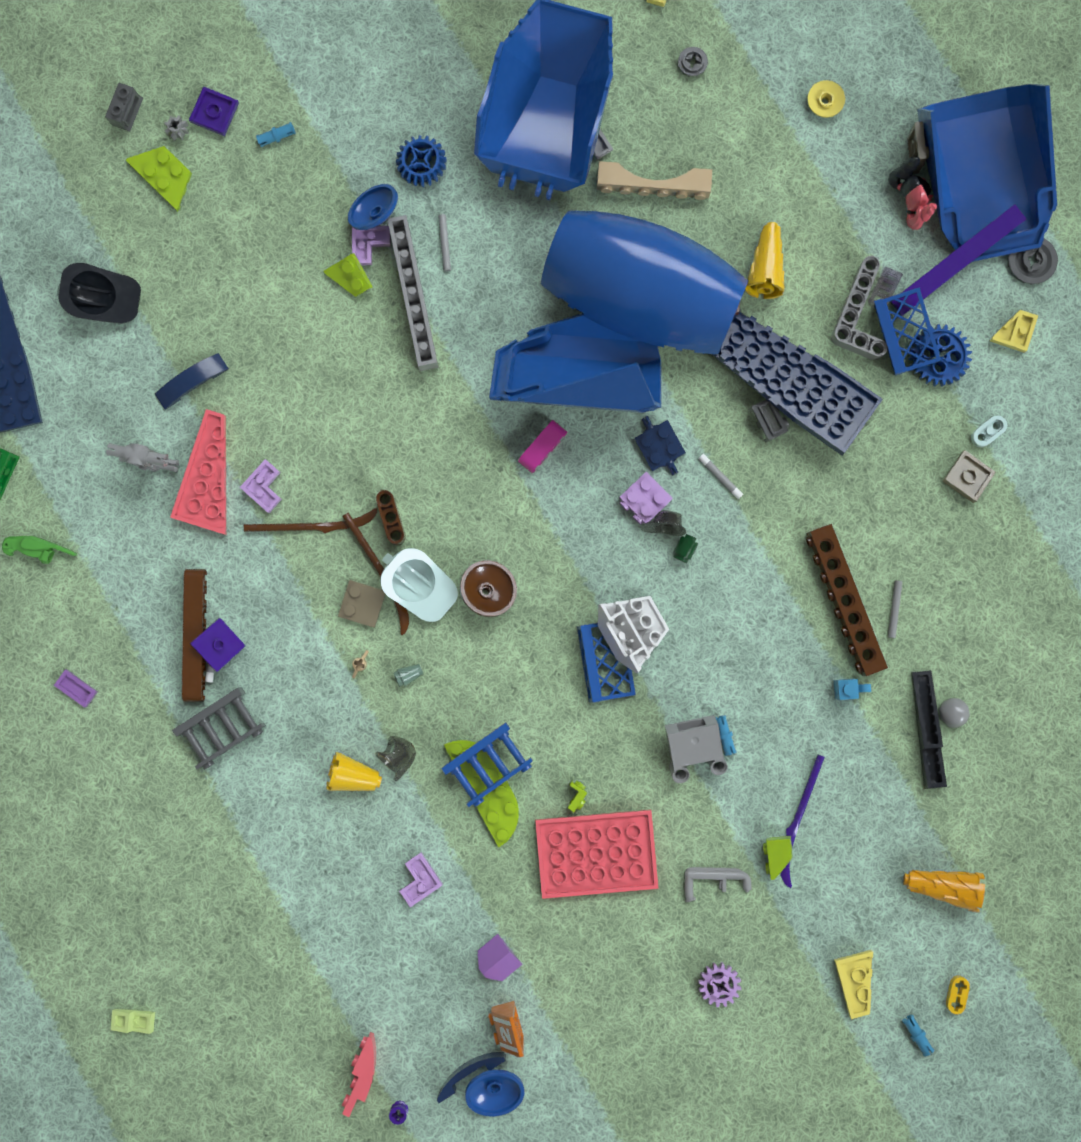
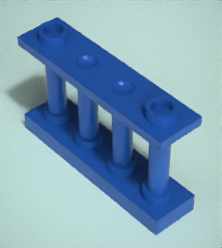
[441,722,533,807]

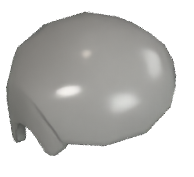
[939,698,970,728]

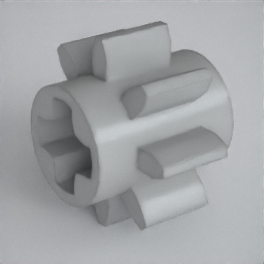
[164,115,189,141]

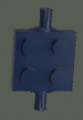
[634,416,686,476]

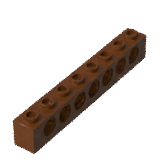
[806,523,888,676]

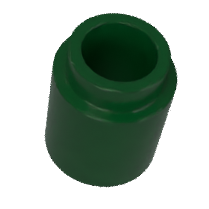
[673,534,698,564]

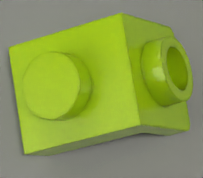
[567,780,587,812]

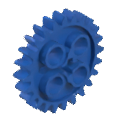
[908,324,972,387]

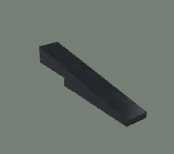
[911,670,947,789]

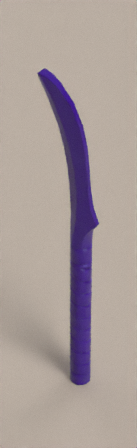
[780,754,825,888]

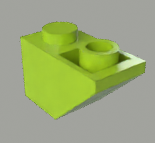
[763,836,793,880]

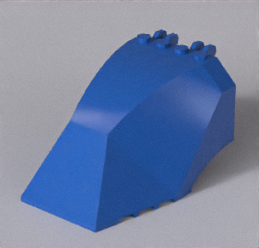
[474,0,613,200]

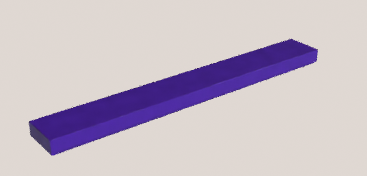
[890,204,1026,316]

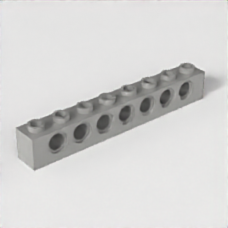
[388,215,439,371]

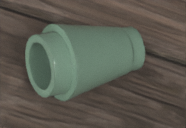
[393,664,423,687]

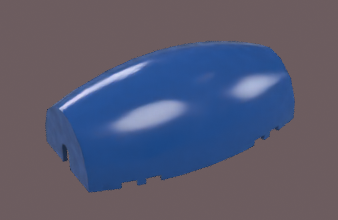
[541,211,748,354]

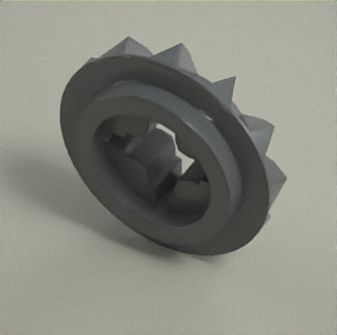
[678,47,708,77]

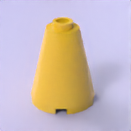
[326,752,382,791]

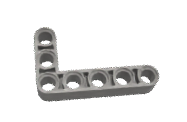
[831,256,887,360]

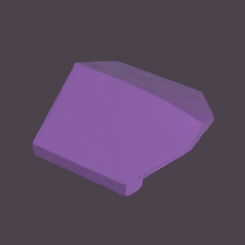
[478,934,522,981]

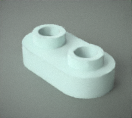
[971,416,1007,447]

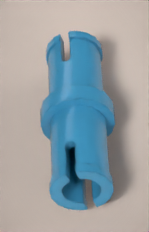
[256,122,296,147]
[715,715,737,756]
[902,1014,934,1057]

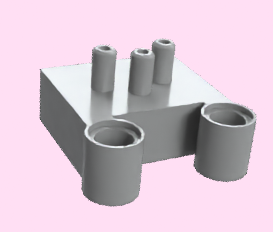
[664,715,728,783]

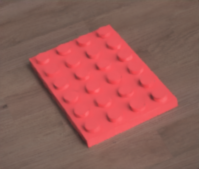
[535,809,659,899]

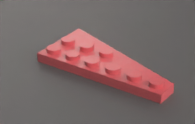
[170,409,227,535]

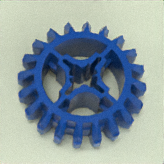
[396,134,447,187]

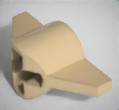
[352,650,369,679]

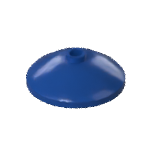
[348,184,398,230]
[465,1069,525,1117]

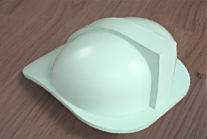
[380,548,458,622]

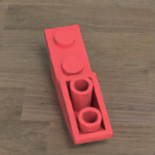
[341,1032,376,1117]

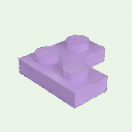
[352,226,391,265]
[240,459,282,513]
[399,852,443,907]

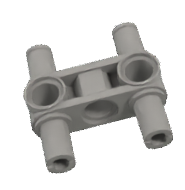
[106,443,179,472]

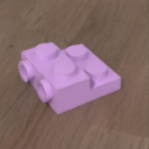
[619,472,673,526]

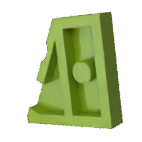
[323,253,373,297]

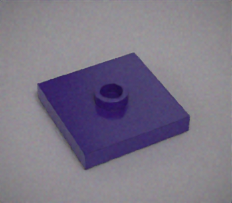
[189,86,239,137]
[190,618,246,672]

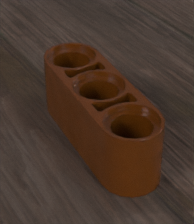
[376,490,406,545]

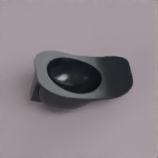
[57,263,141,324]

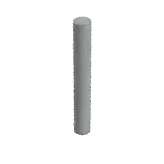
[438,214,451,272]
[888,580,903,638]

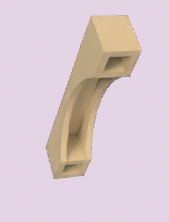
[597,161,713,200]

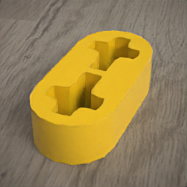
[946,975,970,1014]

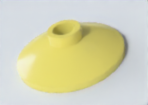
[807,80,845,118]

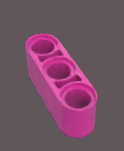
[518,420,568,474]

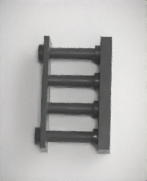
[172,687,266,770]

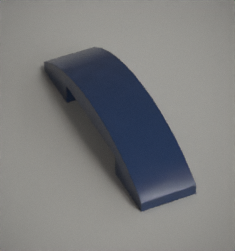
[155,353,229,410]
[437,1052,506,1104]

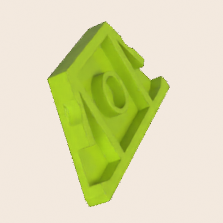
[126,146,192,212]

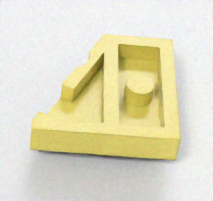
[990,310,1038,353]

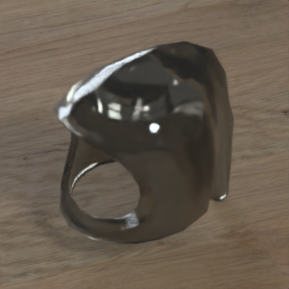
[375,736,416,781]

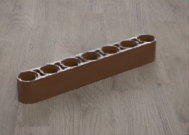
[182,569,207,702]

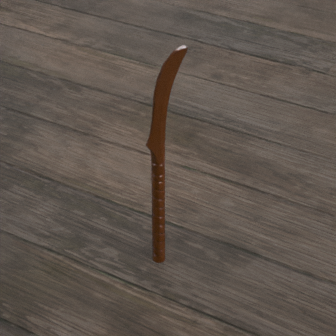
[244,508,377,534]
[342,512,409,635]

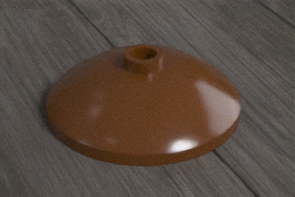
[460,560,517,617]

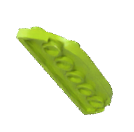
[444,740,519,848]

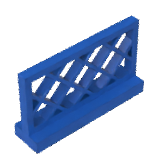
[874,287,941,376]
[577,623,636,703]

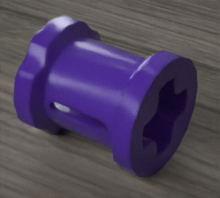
[389,1100,409,1125]

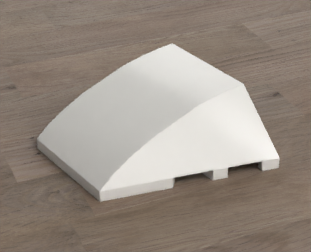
[598,596,669,673]

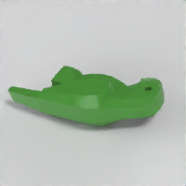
[2,536,77,564]

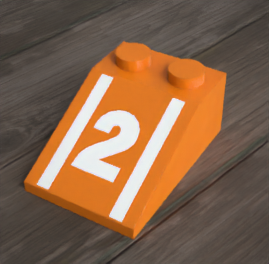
[489,1001,524,1057]

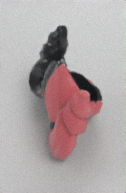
[888,157,937,230]

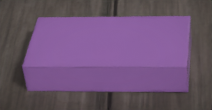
[54,670,98,708]

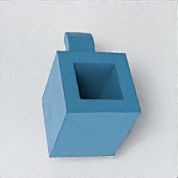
[833,679,871,700]

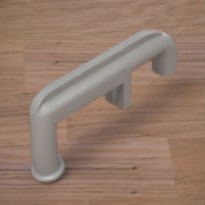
[684,867,751,902]

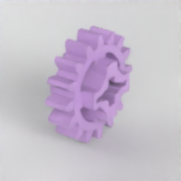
[698,962,742,1007]

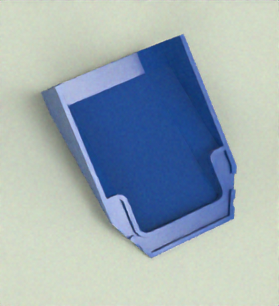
[917,84,1057,262]
[489,313,661,413]

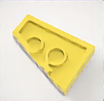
[834,950,873,1019]

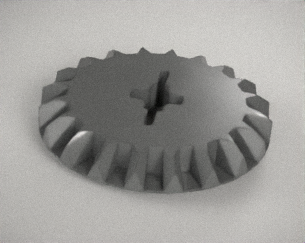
[1007,238,1058,285]

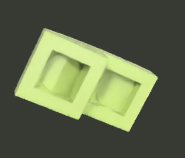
[111,1009,155,1034]

